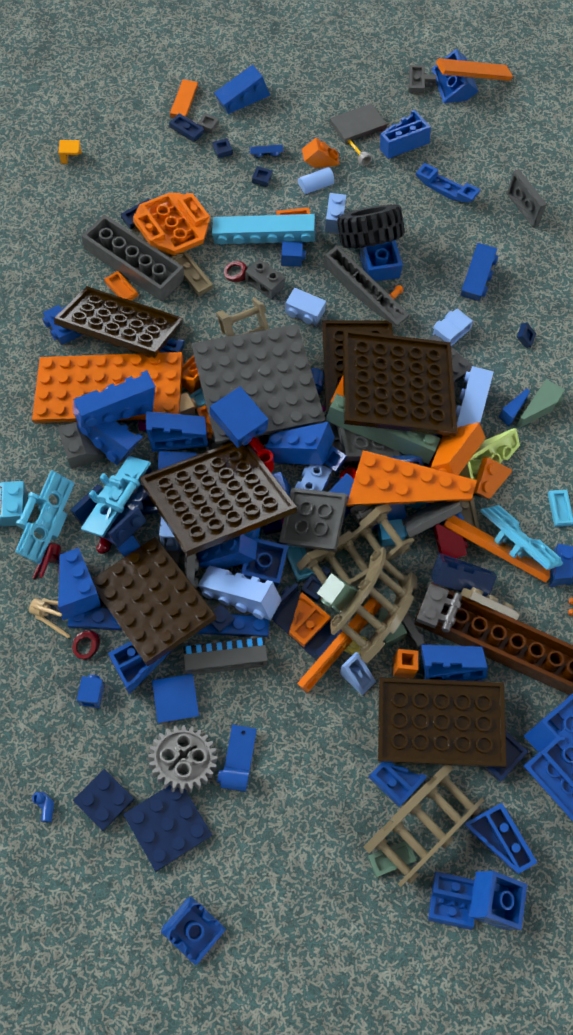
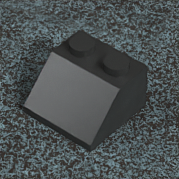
[57,422,107,469]

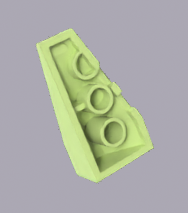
[460,428,520,480]

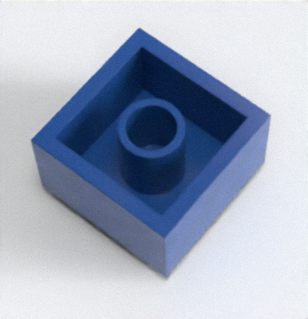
[359,240,403,282]
[241,536,288,588]
[469,871,527,930]

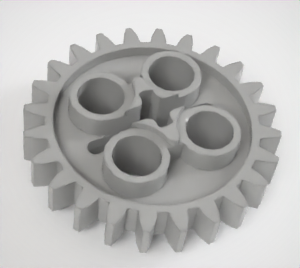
[148,725,218,793]

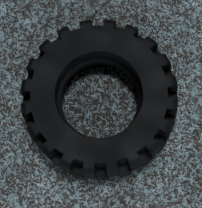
[337,204,405,248]

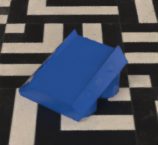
[161,896,226,965]

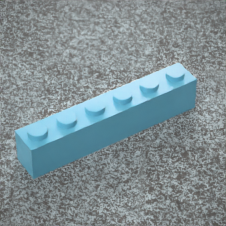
[212,214,316,245]

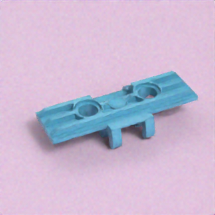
[81,456,151,537]
[15,470,75,564]
[480,505,563,570]

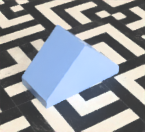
[340,652,376,695]

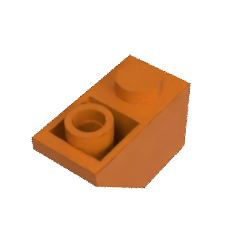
[302,138,340,168]

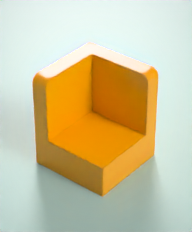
[58,140,82,164]

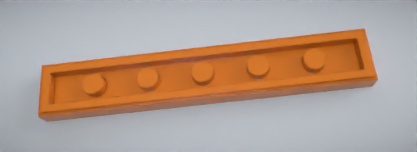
[436,58,513,81]
[444,516,550,582]
[297,597,382,693]

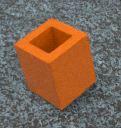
[393,649,418,679]

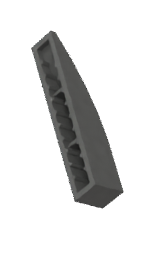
[323,245,410,327]

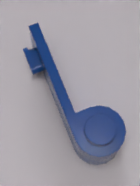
[217,724,257,792]

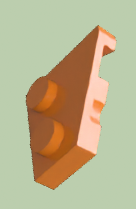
[474,457,512,499]
[289,592,331,647]

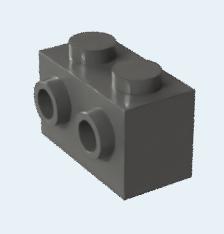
[245,259,285,300]

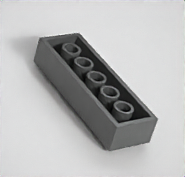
[81,214,185,302]

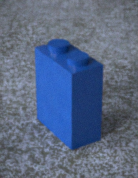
[210,386,269,448]

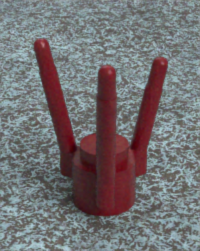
[32,543,62,579]

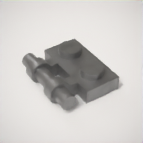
[416,583,462,632]

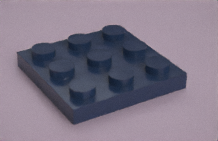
[123,785,212,872]

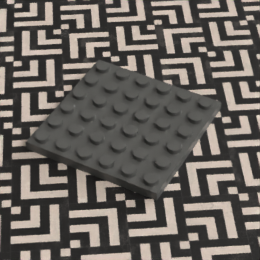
[191,324,325,445]

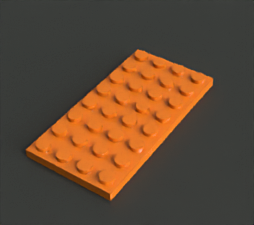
[32,352,183,423]

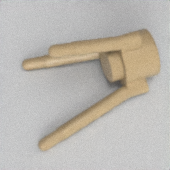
[29,598,70,638]

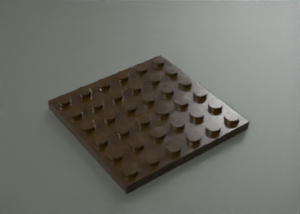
[343,329,458,436]
[139,442,297,557]

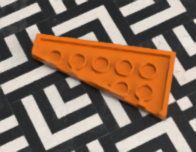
[347,450,477,506]

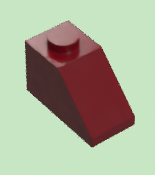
[433,523,468,558]

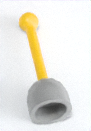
[347,140,372,166]

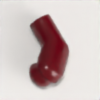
[96,536,112,554]

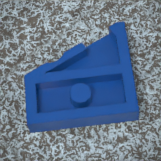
[368,762,427,807]

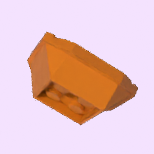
[133,193,210,256]

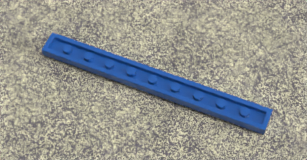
[67,608,269,637]

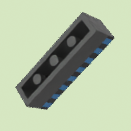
[183,636,267,675]

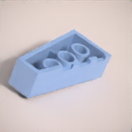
[456,366,493,427]
[198,566,282,621]

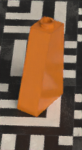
[431,422,486,475]

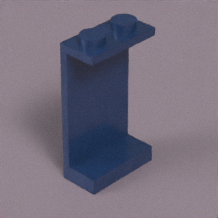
[70,484,147,548]
[272,583,342,661]

